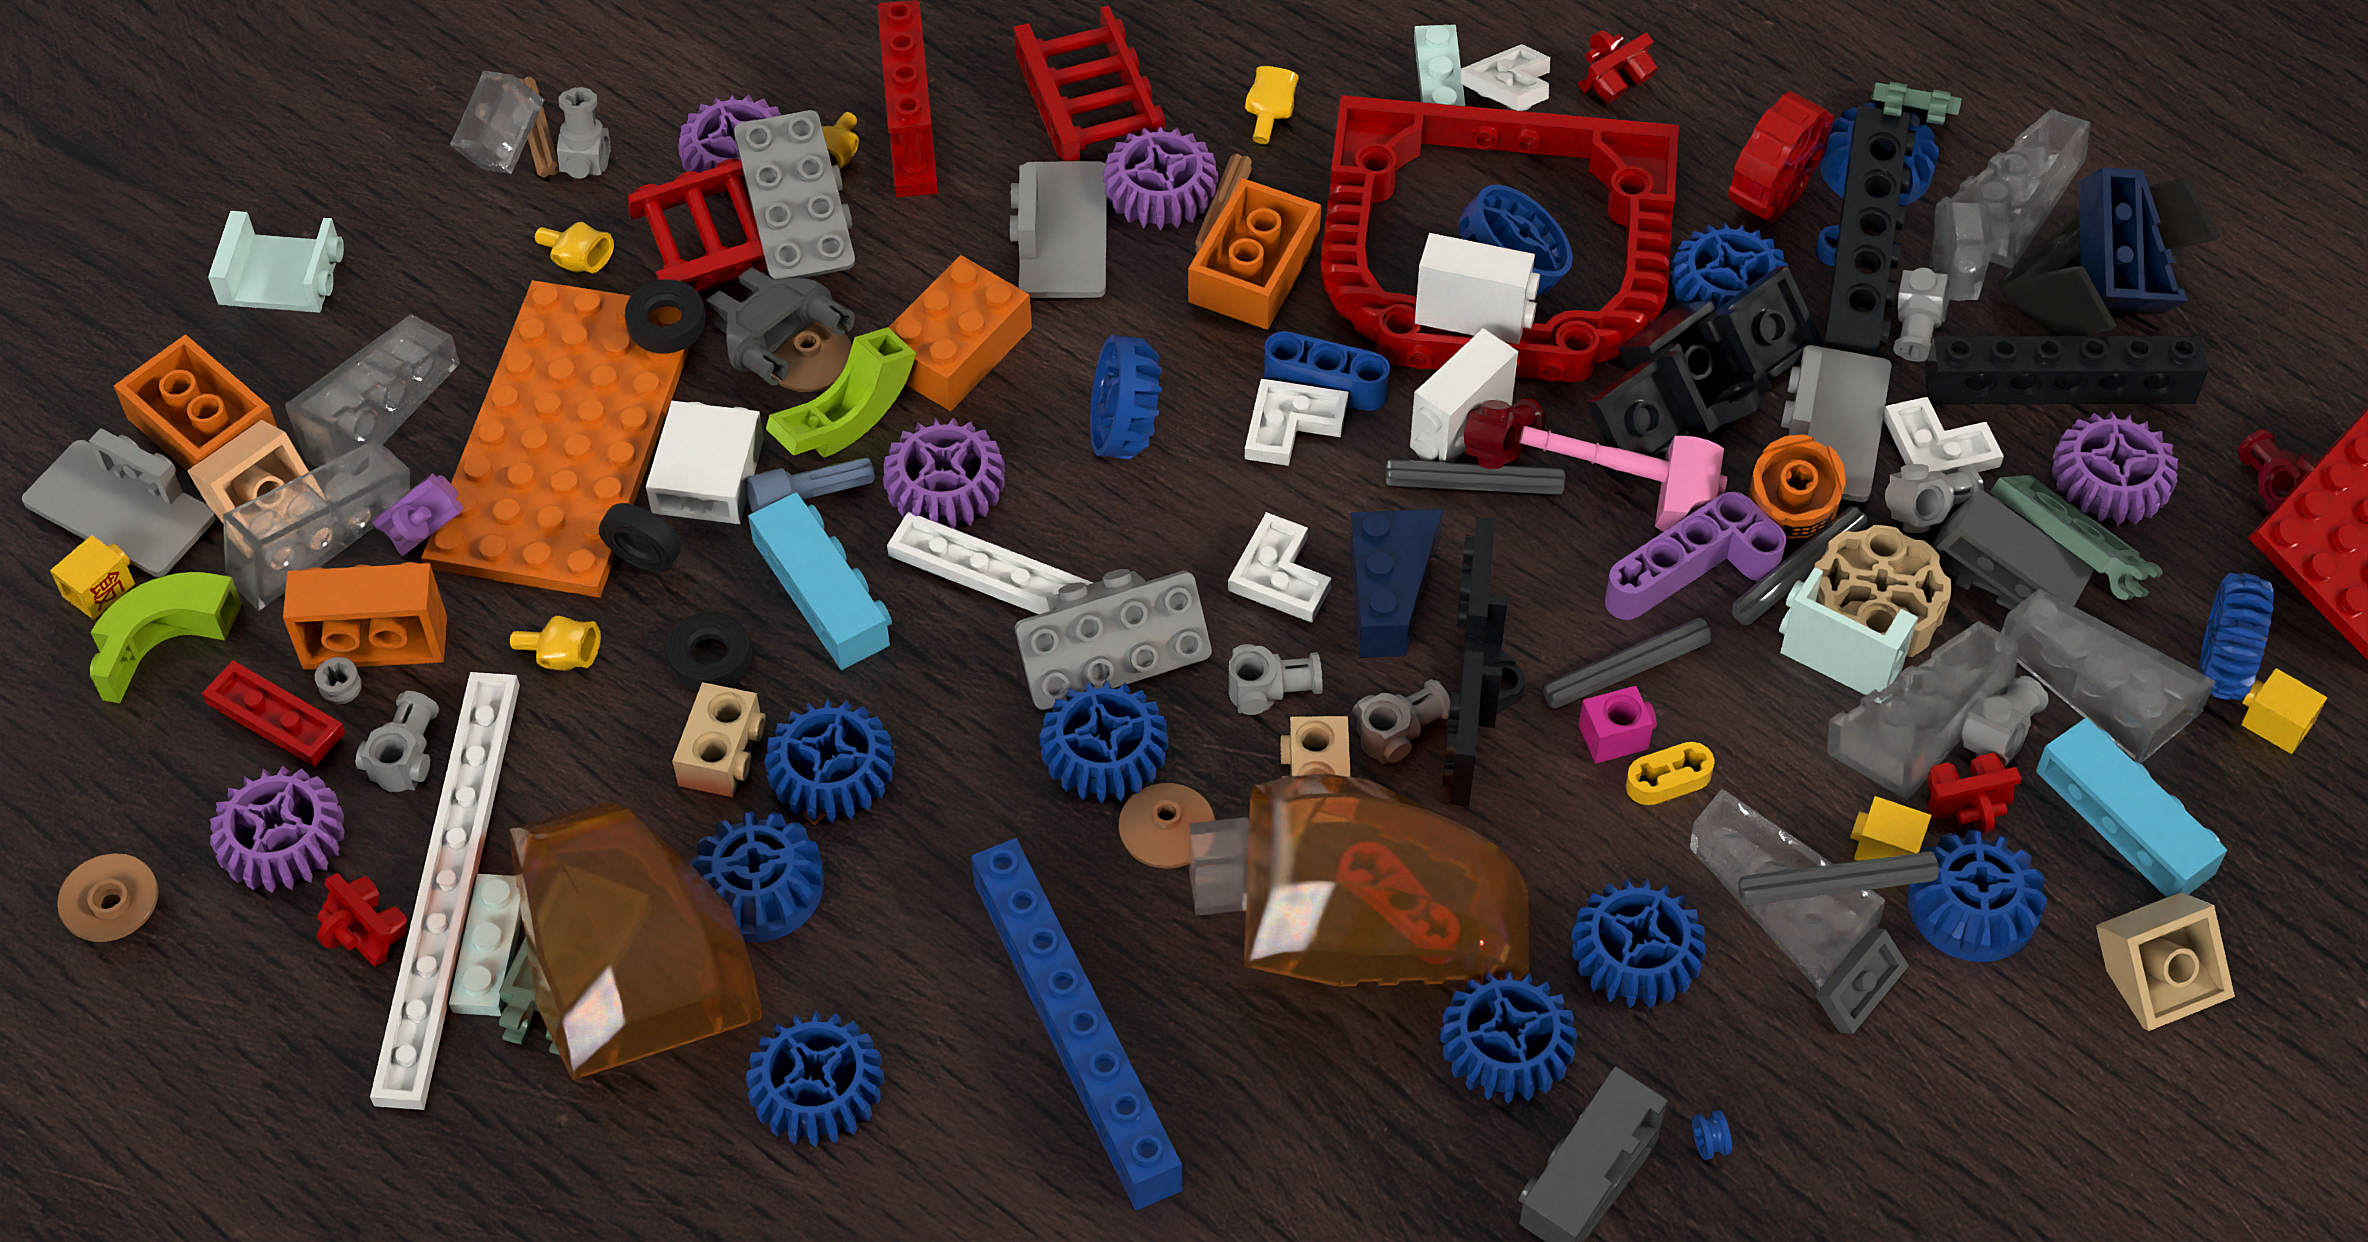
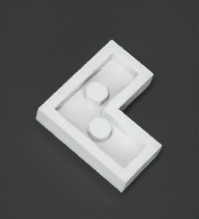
[1460,44,1550,111]
[1245,379,1349,466]
[1883,397,2004,475]
[1228,512,1331,623]

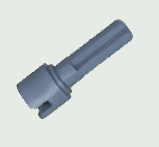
[745,457,875,513]

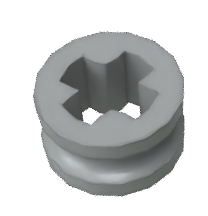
[315,657,362,705]

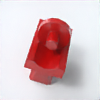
[1577,30,1658,104]
[1926,753,2022,834]
[317,873,407,967]

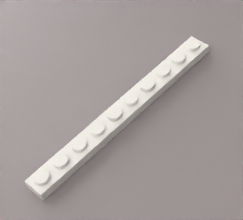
[370,672,520,1110]

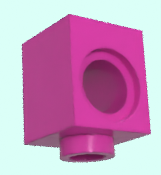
[1578,686,1657,764]

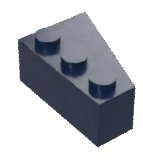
[2078,167,2188,313]
[1349,509,1443,658]

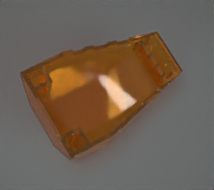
[1244,774,1530,987]
[509,802,762,1080]

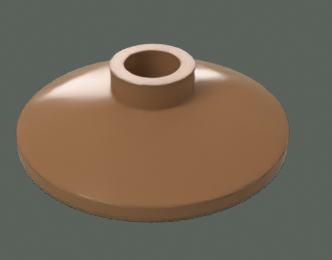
[771,322,852,392]
[1119,783,1215,869]
[57,853,158,942]

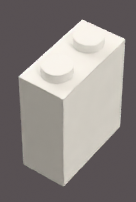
[1415,233,1540,345]
[1410,328,1518,462]
[646,401,764,524]

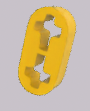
[1625,742,1715,805]

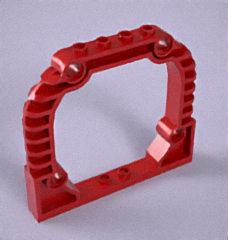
[1320,95,1679,382]

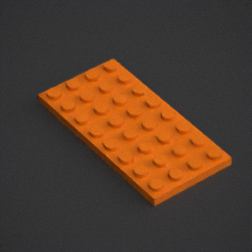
[421,280,691,598]

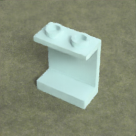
[208,211,344,313]
[1779,567,1918,703]

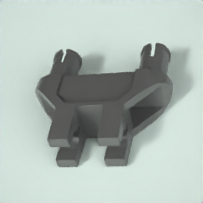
[706,267,855,386]

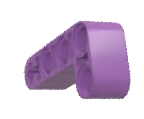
[1605,492,1786,620]

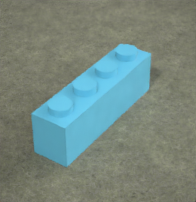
[748,492,892,670]
[2036,717,2227,898]

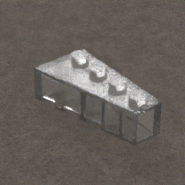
[1933,109,2091,269]
[285,314,460,483]
[223,439,410,611]
[1997,588,2216,764]
[1827,621,2019,800]
[1690,789,1886,991]

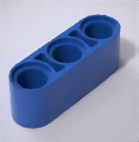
[1264,331,1390,411]

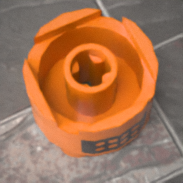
[1749,434,1846,539]

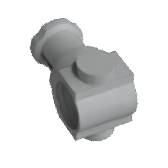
[557,87,611,179]
[1893,268,1950,361]
[1885,464,1984,533]
[1228,644,1323,715]
[1962,676,2048,766]
[1352,679,1450,765]
[355,691,439,792]

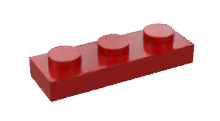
[201,660,345,767]

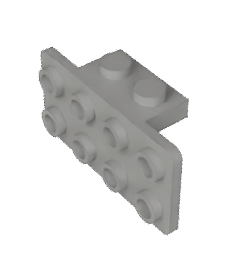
[734,110,855,279]
[1010,161,1107,298]
[1781,345,1892,502]
[22,428,216,577]
[1015,569,1212,710]

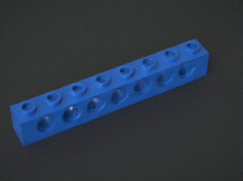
[971,838,1182,1211]

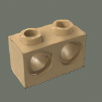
[672,682,766,797]
[1280,716,1351,824]

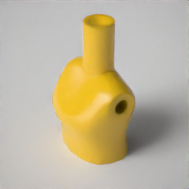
[1245,66,1299,144]
[822,112,859,171]
[535,222,614,273]
[510,616,601,671]

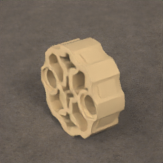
[1814,525,1951,657]

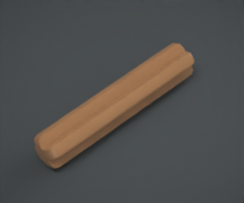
[513,76,559,178]
[1195,153,1252,253]

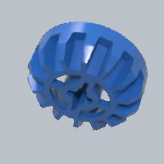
[1819,102,1939,205]
[1459,185,1573,296]
[1090,335,1162,459]
[689,811,824,942]
[1907,830,2047,962]

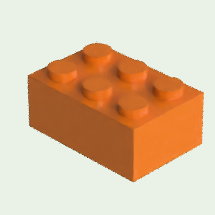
[1188,178,1321,330]
[889,255,1032,412]
[114,334,277,471]
[283,562,447,670]

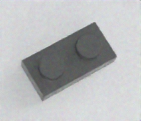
[1815,928,1909,1034]

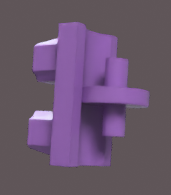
[371,473,464,556]

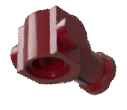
[1464,398,1546,469]
[2237,429,2318,512]

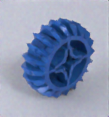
[1670,222,1788,310]
[2197,572,2274,701]
[1039,679,1169,804]
[764,699,895,824]
[1571,878,1706,1009]
[1440,969,1577,1104]
[746,1010,884,1147]

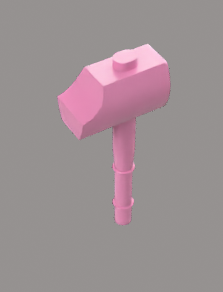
[1519,426,1727,532]

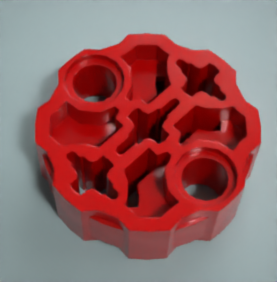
[1728,91,1834,224]

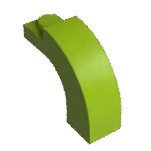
[766,327,916,458]
[90,572,242,703]

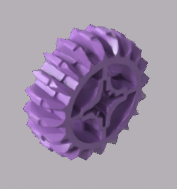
[678,94,781,197]
[1103,125,1218,231]
[2052,411,2178,527]
[883,417,1005,529]
[210,766,345,893]

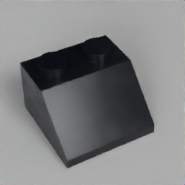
[1618,301,1742,397]

